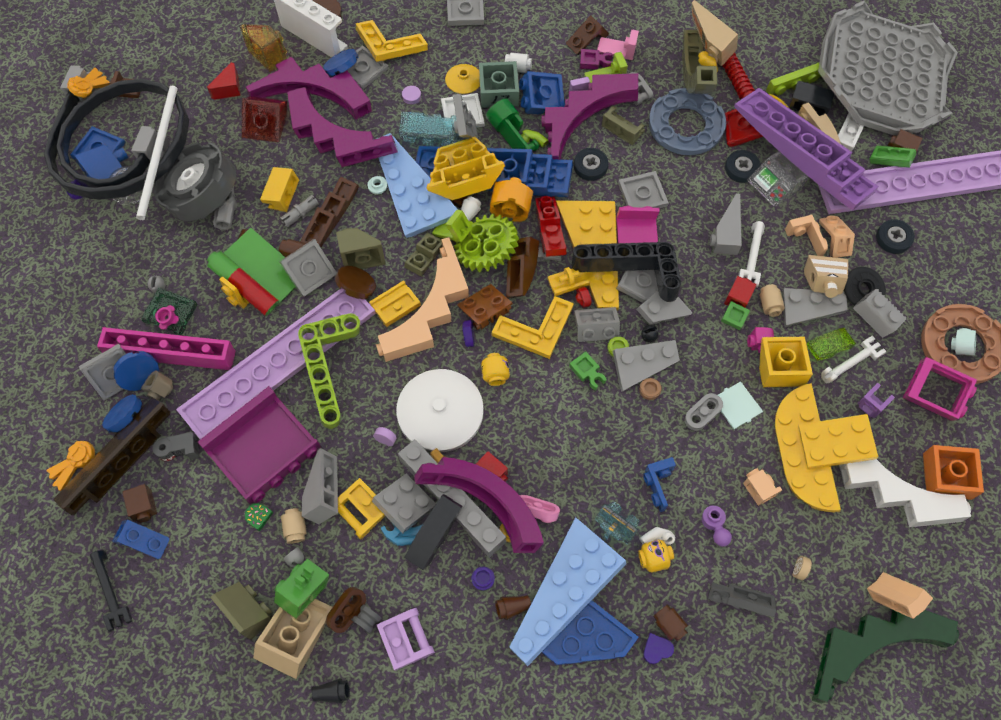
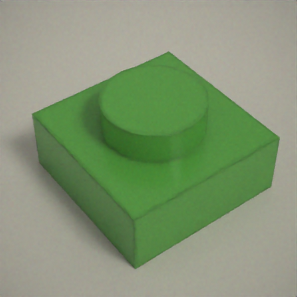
[721,301,750,330]

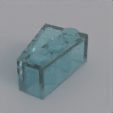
[399,111,459,146]

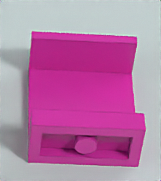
[616,206,660,243]

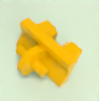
[547,267,590,296]

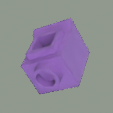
[857,383,895,418]

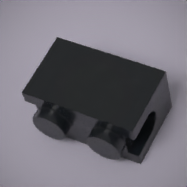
[789,81,834,116]

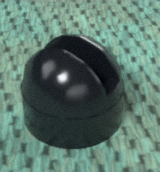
[641,325,659,343]

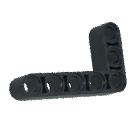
[571,242,681,302]

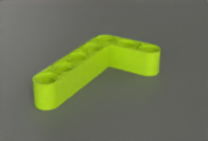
[298,313,360,429]

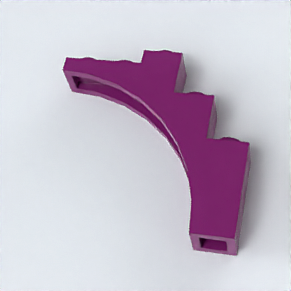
[246,57,372,120]
[541,73,638,160]

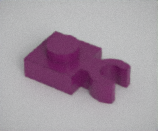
[580,49,612,70]

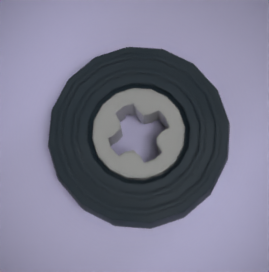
[574,148,609,181]
[725,150,761,183]
[876,219,915,254]

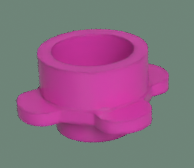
[155,305,179,330]

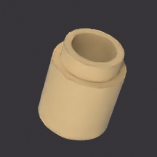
[759,284,785,317]
[281,508,307,544]

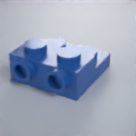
[519,71,565,114]

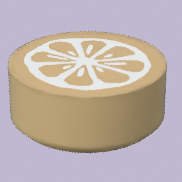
[793,556,812,580]

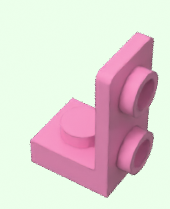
[597,30,639,60]

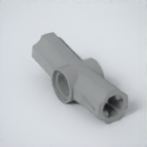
[213,186,237,230]

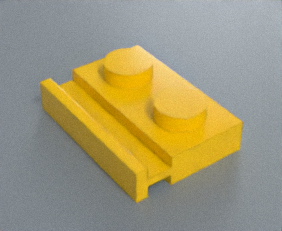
[369,280,421,327]

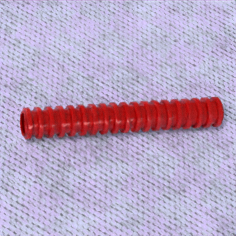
[722,52,755,100]

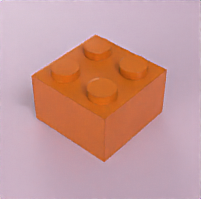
[923,445,984,500]

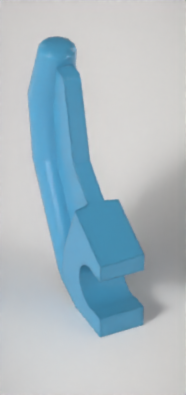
[381,523,423,546]

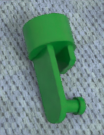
[486,98,539,151]

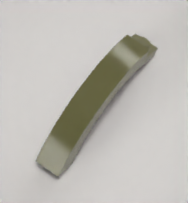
[682,30,717,94]

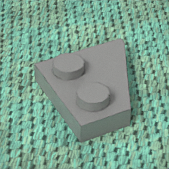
[636,290,692,325]

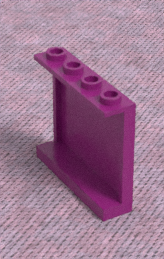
[198,386,321,505]

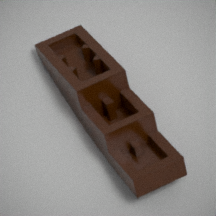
[300,176,359,248]

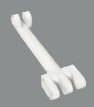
[739,221,765,288]
[821,336,886,383]

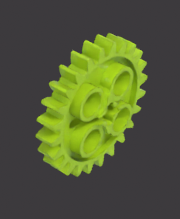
[454,214,519,272]

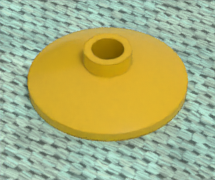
[445,64,480,94]

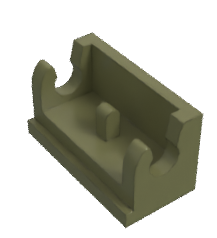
[602,106,645,145]

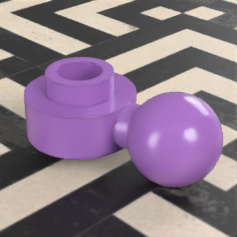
[702,506,732,547]

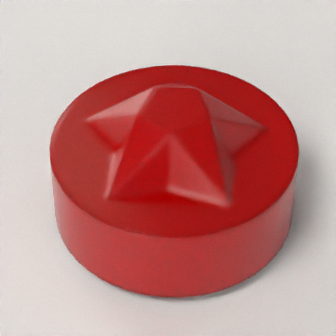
[575,286,592,308]

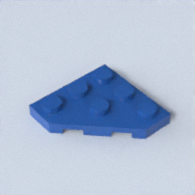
[541,600,639,665]

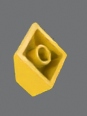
[759,337,813,387]

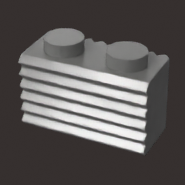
[853,289,906,338]

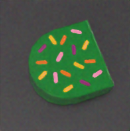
[245,503,273,531]

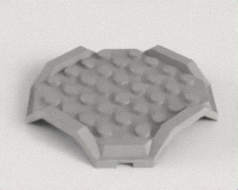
[818,0,958,135]

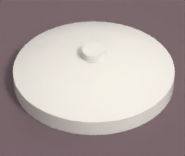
[396,369,483,452]

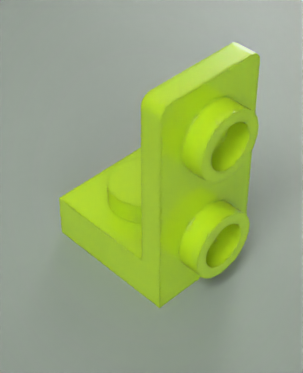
[584,52,628,83]
[432,210,473,242]

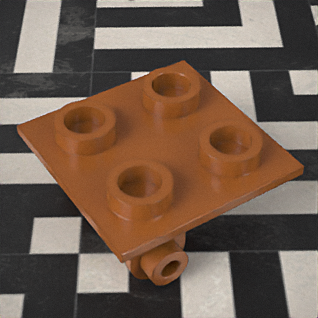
[457,284,513,330]

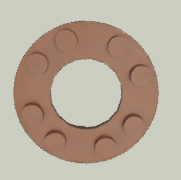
[921,304,1001,384]

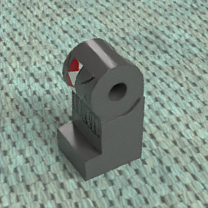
[153,432,200,461]

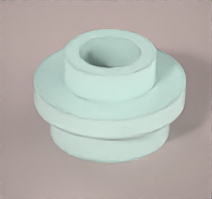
[368,176,387,194]

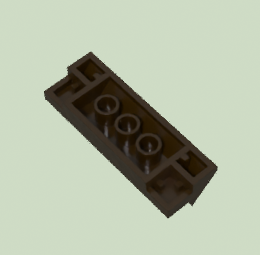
[53,398,171,515]

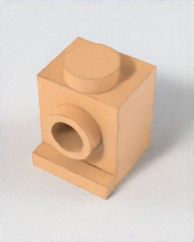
[743,468,782,506]

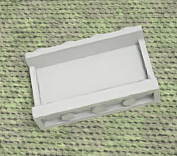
[274,0,348,57]

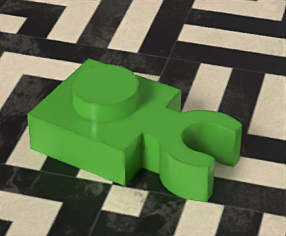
[569,352,607,391]

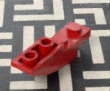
[535,196,566,257]

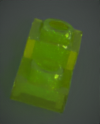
[806,328,856,361]

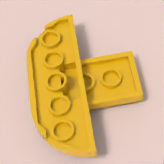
[775,383,878,512]

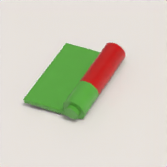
[207,228,296,316]

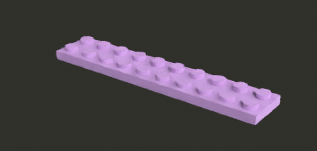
[818,150,1001,214]
[176,288,376,439]

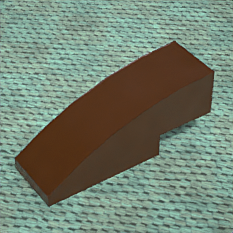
[506,237,539,298]

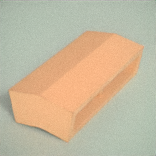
[867,572,933,619]

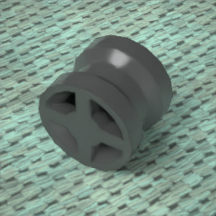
[352,604,382,634]

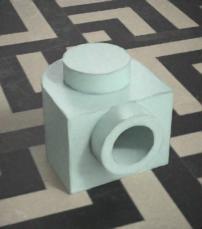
[951,328,977,355]

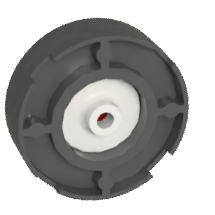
[154,142,237,221]

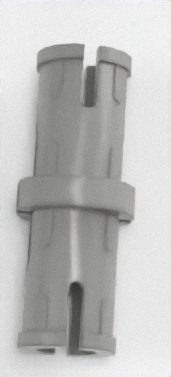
[279,195,319,228]

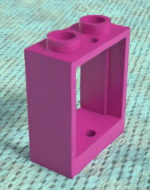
[903,357,977,421]

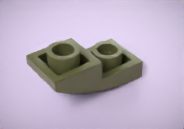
[404,232,442,277]

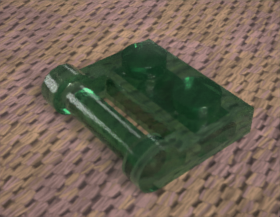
[142,288,198,336]

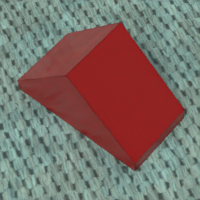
[207,62,241,100]

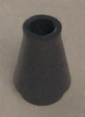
[312,678,350,704]

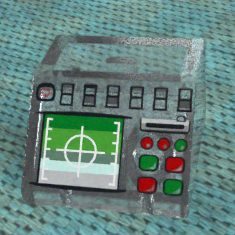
[747,151,809,207]

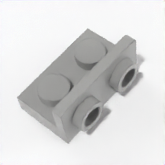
[574,307,620,342]

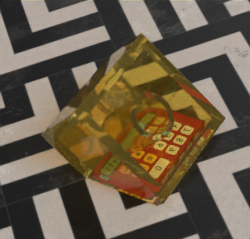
[240,24,287,72]

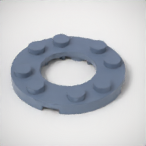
[649,88,726,155]

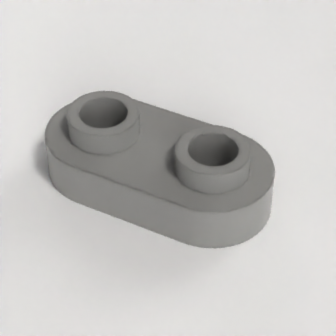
[685,393,723,431]

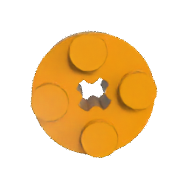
[490,177,533,222]

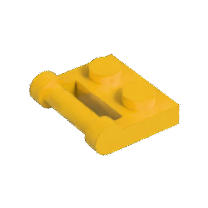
[338,478,385,539]

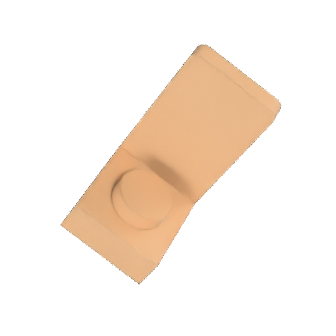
[785,215,828,256]
[819,215,855,258]

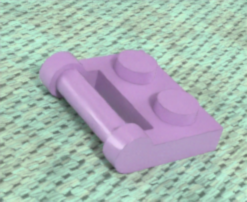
[377,608,435,671]

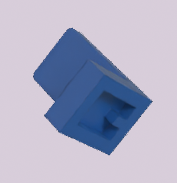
[643,457,676,512]
[112,519,170,559]

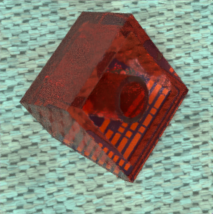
[242,96,287,142]

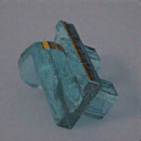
[595,501,639,545]

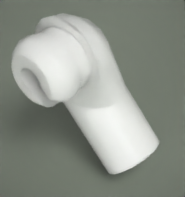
[639,527,675,545]

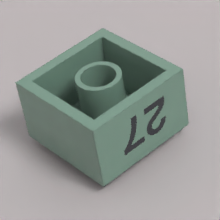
[479,61,519,108]

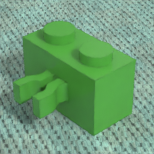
[274,559,329,619]

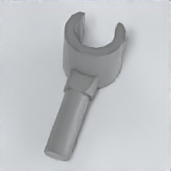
[537,247,561,262]

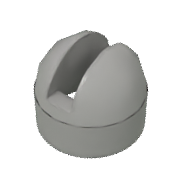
[148,275,166,293]
[283,547,304,568]

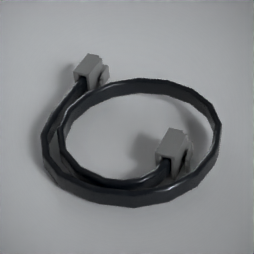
[44,65,189,200]

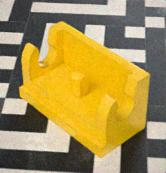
[260,167,299,212]

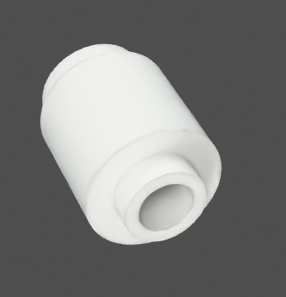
[504,53,532,73]

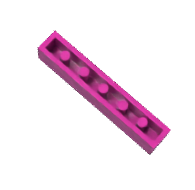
[97,327,236,370]

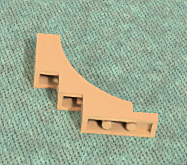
[376,237,469,362]

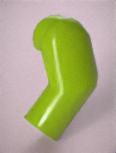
[521,129,549,148]

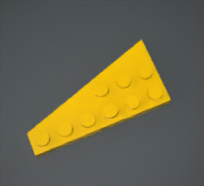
[556,200,619,310]

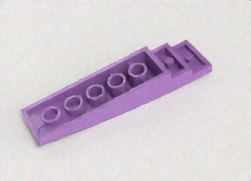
[734,88,879,211]

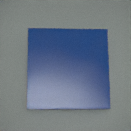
[70,126,126,159]

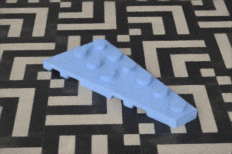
[377,133,458,238]
[510,517,627,666]

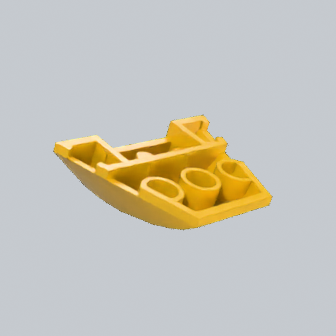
[426,137,505,200]

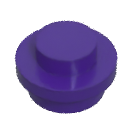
[471,567,495,591]

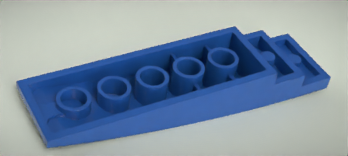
[415,146,573,197]

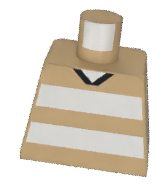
[804,255,848,298]

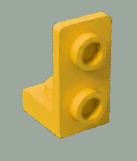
[219,277,249,309]

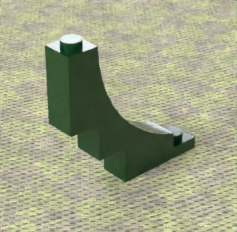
[812,609,959,704]

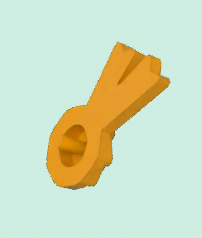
[67,68,110,98]
[46,441,95,491]

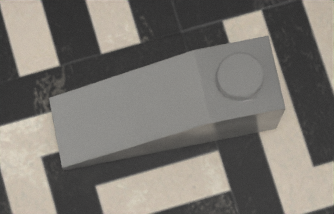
[710,194,742,255]
[302,448,338,524]

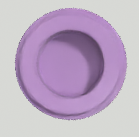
[402,86,421,105]
[373,427,397,446]

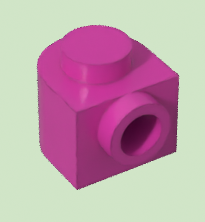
[747,327,774,353]

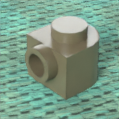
[141,370,173,401]

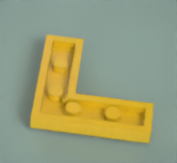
[356,20,428,62]
[492,296,574,359]

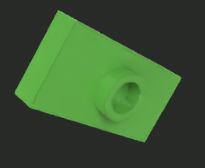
[870,146,916,168]

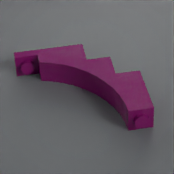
[287,87,398,167]

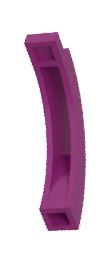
[414,457,544,553]

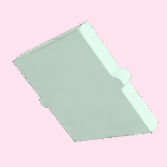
[718,382,763,429]

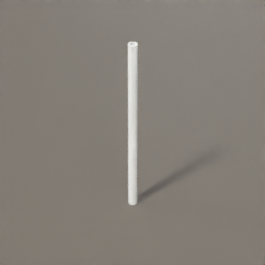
[136,86,177,220]

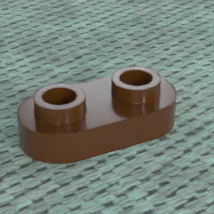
[326,587,366,633]

